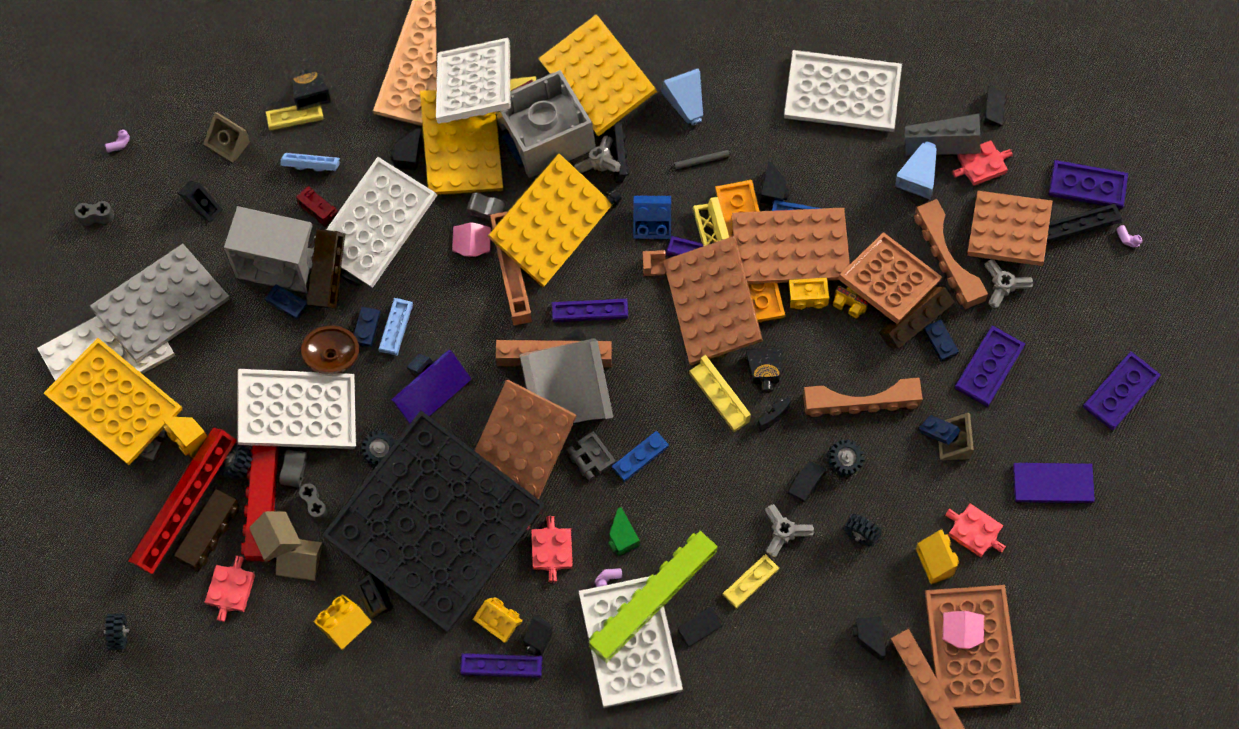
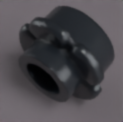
[605,189,622,205]

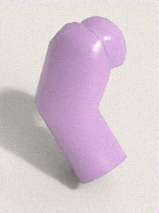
[105,130,130,153]
[1116,225,1142,248]
[595,569,622,587]

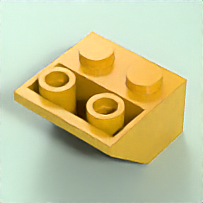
[162,416,207,459]
[916,530,959,584]
[313,594,371,649]

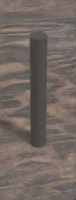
[674,150,730,170]

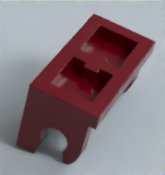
[296,186,339,227]

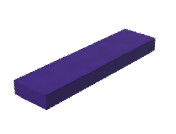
[552,299,628,322]
[461,654,542,678]

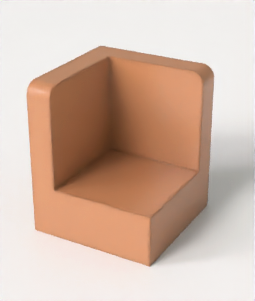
[643,250,666,276]

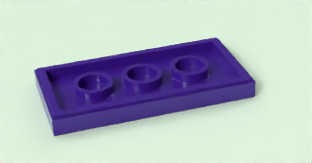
[1049,160,1128,209]
[955,326,1025,407]
[391,350,471,424]
[1083,351,1161,431]
[1013,463,1095,503]

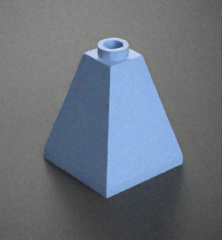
[661,68,703,125]
[895,142,937,199]

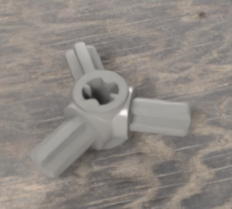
[574,136,621,173]
[985,259,1033,308]
[765,504,814,557]

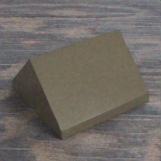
[203,112,250,163]
[938,413,974,460]
[249,511,302,562]
[276,539,323,581]

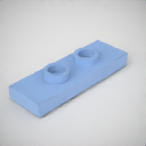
[281,153,339,171]
[379,298,413,356]

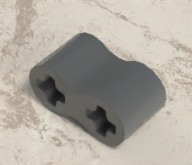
[466,193,505,221]
[75,201,114,226]
[280,449,307,488]
[299,483,328,523]

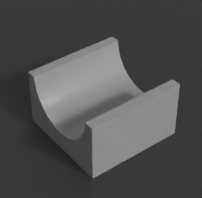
[496,70,596,178]
[224,206,314,294]
[519,338,613,423]

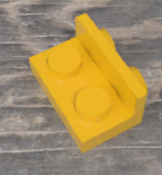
[789,278,829,310]
[473,598,523,643]

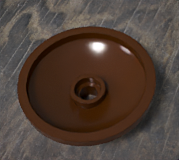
[301,326,359,374]

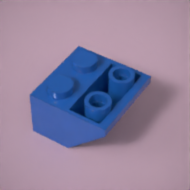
[633,196,671,239]

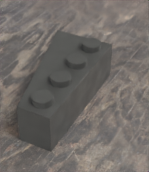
[905,114,980,155]

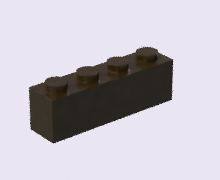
[306,229,345,309]
[879,287,955,349]
[174,489,239,572]

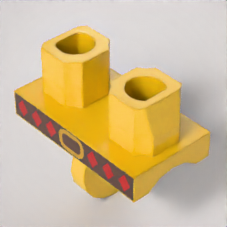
[833,286,869,318]

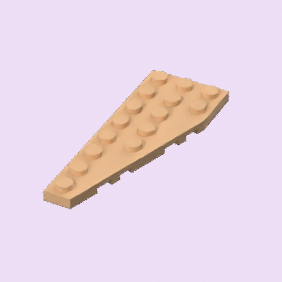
[373,0,437,126]

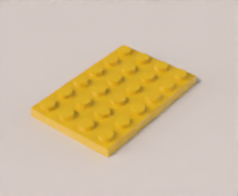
[538,14,657,136]
[420,90,503,195]
[487,153,612,287]
[44,338,182,465]

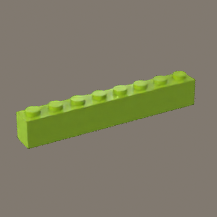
[589,531,718,664]

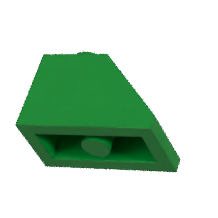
[608,507,640,556]

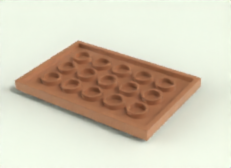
[732,208,850,284]
[663,236,763,365]
[475,380,577,499]
[925,585,1021,709]

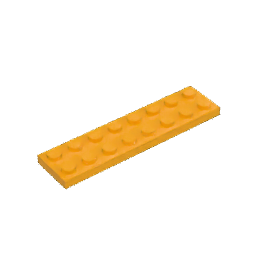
[715,180,785,323]

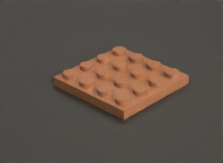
[967,191,1053,266]
[838,232,943,324]

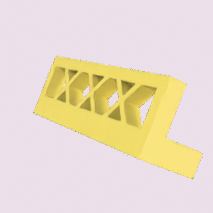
[692,197,729,246]
[689,355,751,432]

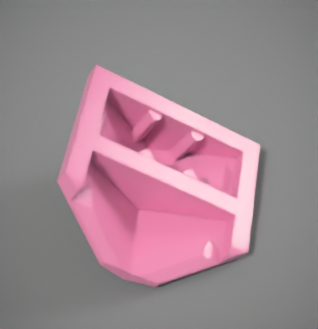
[452,222,491,257]
[943,611,984,649]

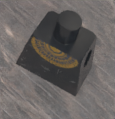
[293,70,331,111]
[745,347,783,393]

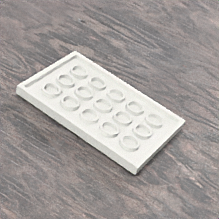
[436,38,511,124]
[784,50,902,132]
[313,157,437,288]
[37,316,175,381]
[237,369,356,449]
[579,575,683,708]

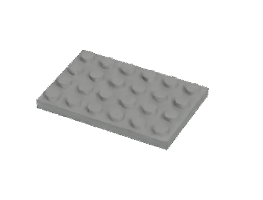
[90,244,229,363]

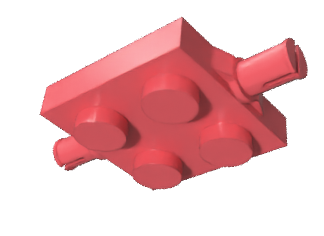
[952,141,1012,186]
[945,504,1006,557]
[531,516,572,583]
[205,556,255,622]

